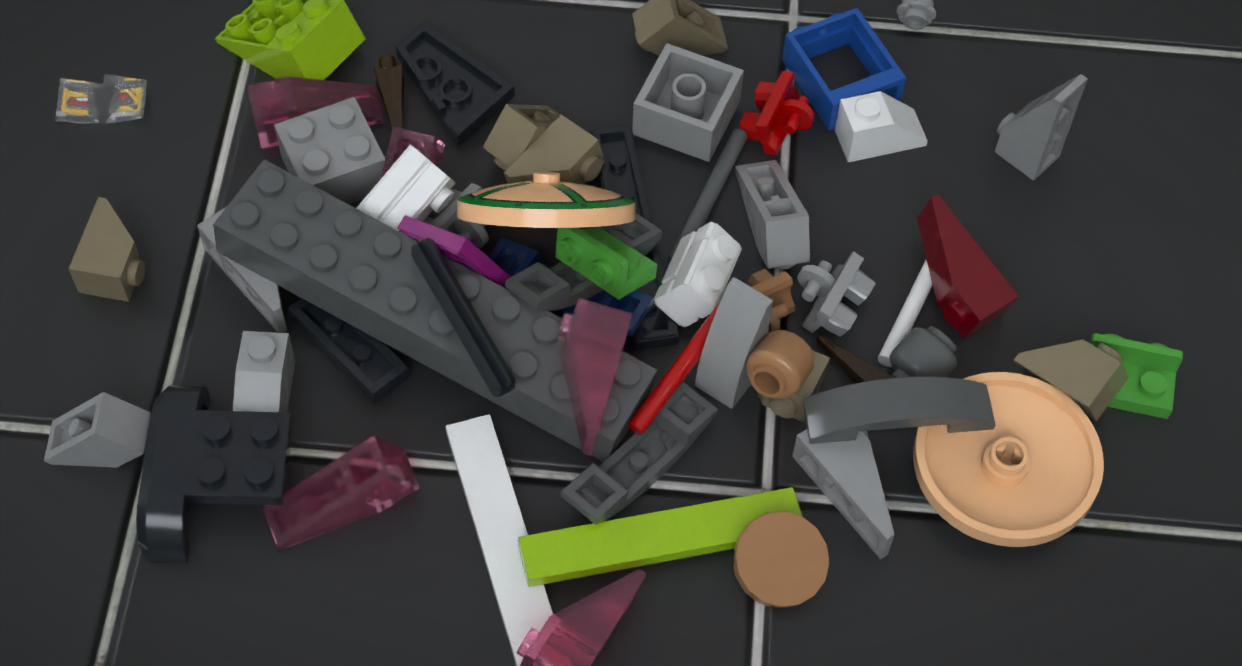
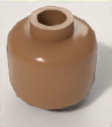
[746,330,815,399]

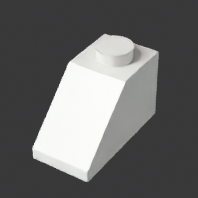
[835,91,928,162]

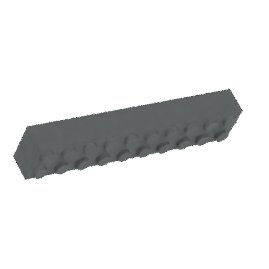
[213,159,657,462]

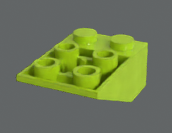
[215,0,366,91]

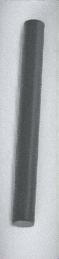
[668,129,748,262]

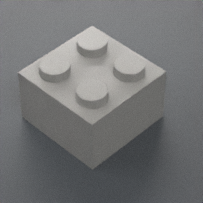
[632,43,744,162]
[274,97,387,204]

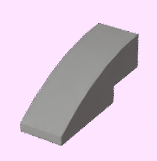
[695,277,773,409]

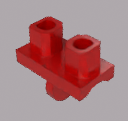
[740,71,815,155]

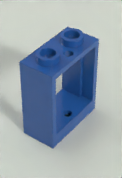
[782,7,906,131]

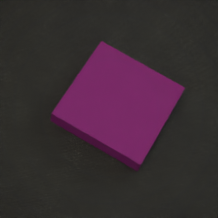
[397,215,510,289]

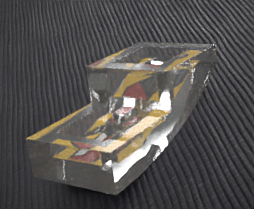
[55,74,147,123]

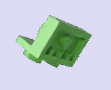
[555,227,657,300]
[1089,333,1183,419]

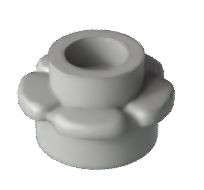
[897,0,937,29]

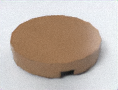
[733,511,830,608]

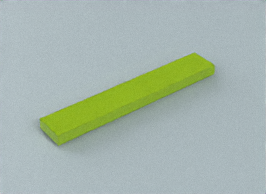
[518,487,802,587]

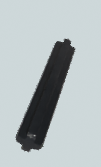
[411,238,516,397]

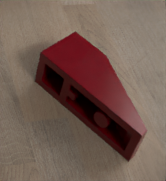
[917,194,1019,339]

